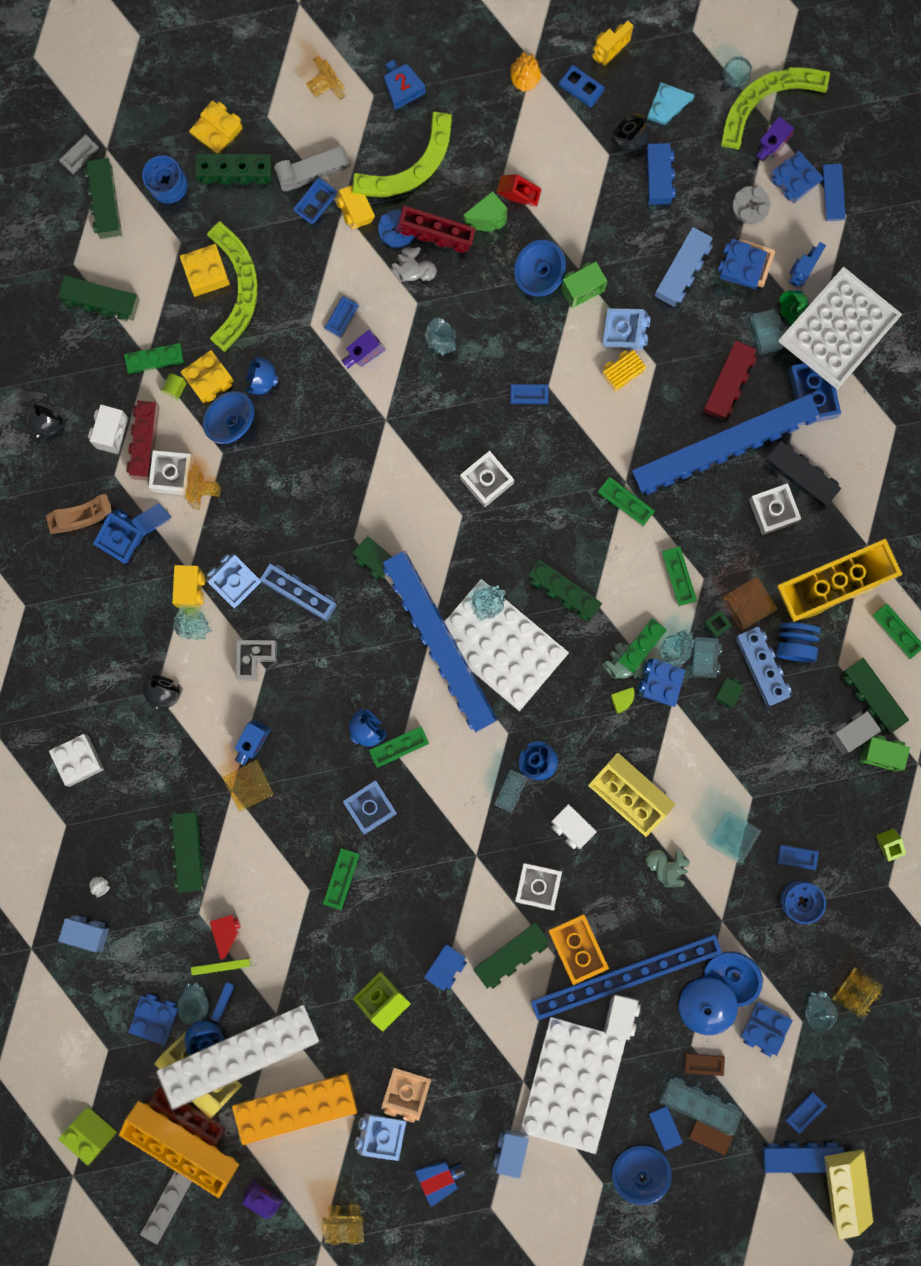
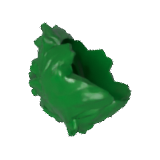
[779,290,809,325]

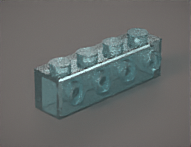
[659,1078,743,1136]

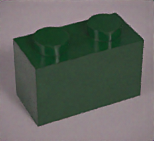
[353,536,392,580]

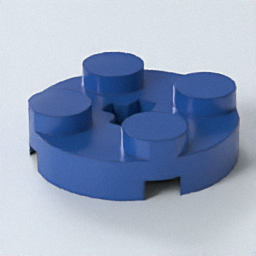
[378,210,415,249]

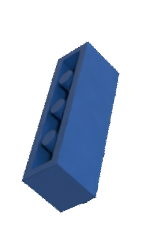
[762,1142,844,1173]

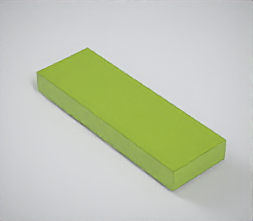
[191,958,252,975]

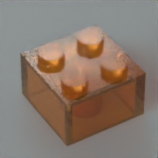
[722,576,778,631]

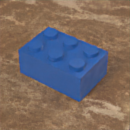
[788,363,841,425]

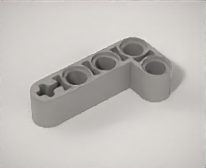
[274,147,350,191]

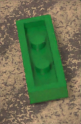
[124,343,184,374]
[598,477,655,527]
[661,546,697,607]
[871,603,921,660]
[618,618,667,673]
[369,726,429,768]
[323,848,360,910]

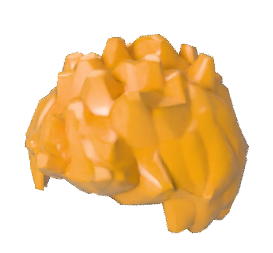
[510,52,542,92]

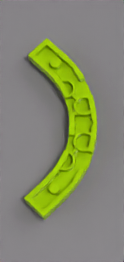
[721,68,830,150]
[352,112,452,197]
[207,221,258,353]

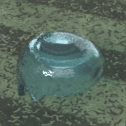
[723,56,752,88]

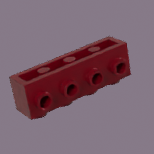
[395,206,476,253]
[703,341,757,421]
[126,400,160,481]

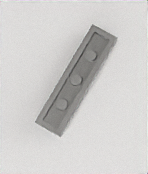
[140,1171,192,1244]

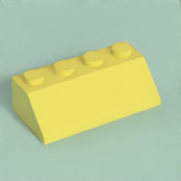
[588,753,676,837]
[154,1032,242,1119]
[824,1150,873,1239]

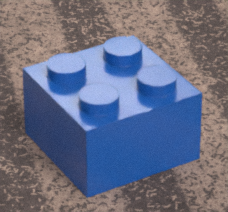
[424,943,467,991]

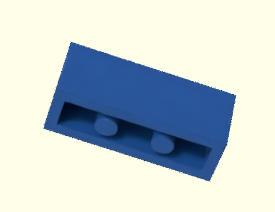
[646,143,675,204]

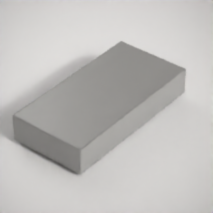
[59,134,99,174]

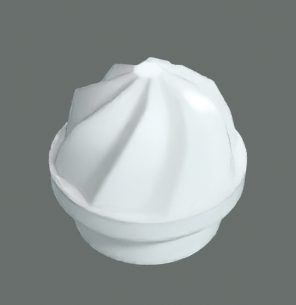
[89,877,110,897]

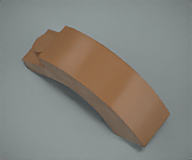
[46,494,111,534]

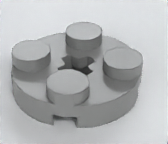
[732,186,770,225]

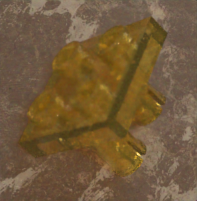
[306,55,346,100]
[185,465,221,510]
[222,760,274,812]
[833,967,883,1018]
[323,1205,364,1245]

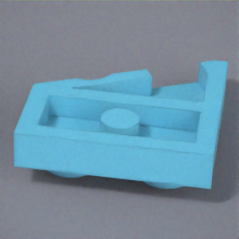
[647,83,694,125]

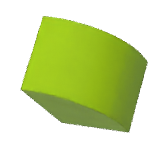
[160,374,186,400]
[610,687,634,714]
[876,829,907,862]

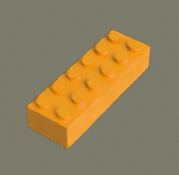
[232,1072,358,1145]
[119,1101,239,1198]

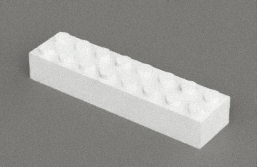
[156,1005,319,1110]

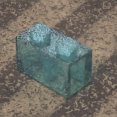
[750,309,784,355]
[691,637,722,679]
[494,769,528,813]

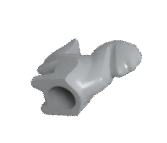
[390,247,437,282]

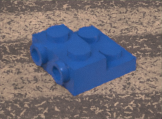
[770,151,824,204]
[718,239,767,289]
[788,242,826,288]
[93,509,144,564]
[638,659,686,707]
[128,993,179,1046]
[740,1002,793,1057]

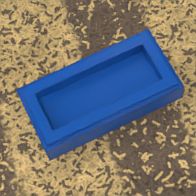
[324,296,359,338]
[510,384,548,404]
[132,503,171,536]
[777,845,819,870]
[211,981,235,1022]
[785,1092,827,1134]
[648,1106,683,1151]

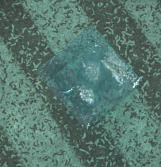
[706,811,761,864]

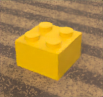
[180,244,230,297]
[173,565,205,609]

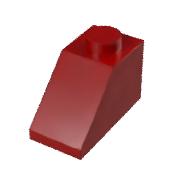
[497,174,542,207]
[210,914,241,959]

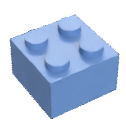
[343,780,397,835]
[58,915,109,952]
[493,1129,529,1179]

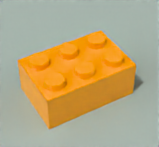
[548,914,609,985]

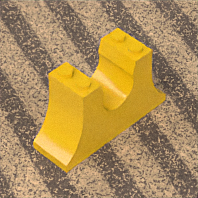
[777,539,902,622]

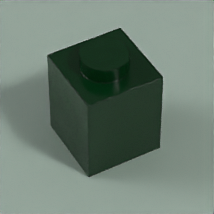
[703,610,732,639]
[714,677,744,708]

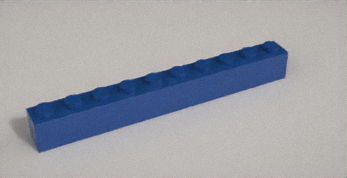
[632,394,819,495]
[383,551,498,732]
[530,934,722,1021]

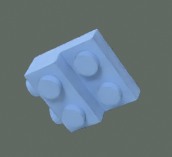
[603,308,650,350]
[206,553,261,609]
[355,1113,406,1161]

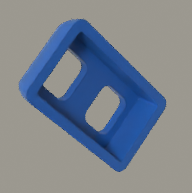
[558,65,605,107]
[294,178,338,224]

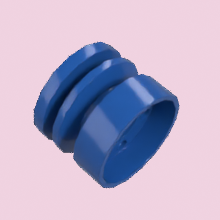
[142,155,188,204]
[776,622,821,662]
[780,880,826,924]

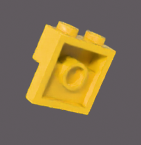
[592,21,633,66]
[189,101,242,154]
[181,350,234,403]

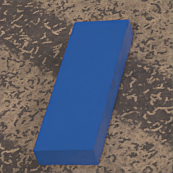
[822,164,846,221]

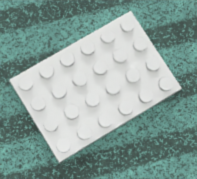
[778,267,902,390]
[445,579,569,711]
[520,1017,626,1154]

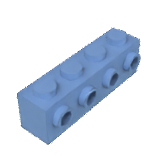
[655,227,713,307]
[260,564,337,622]
[735,626,791,707]

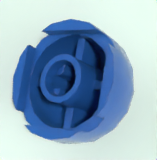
[245,356,278,395]
[349,708,387,747]
[519,741,558,781]
[184,1021,224,1056]

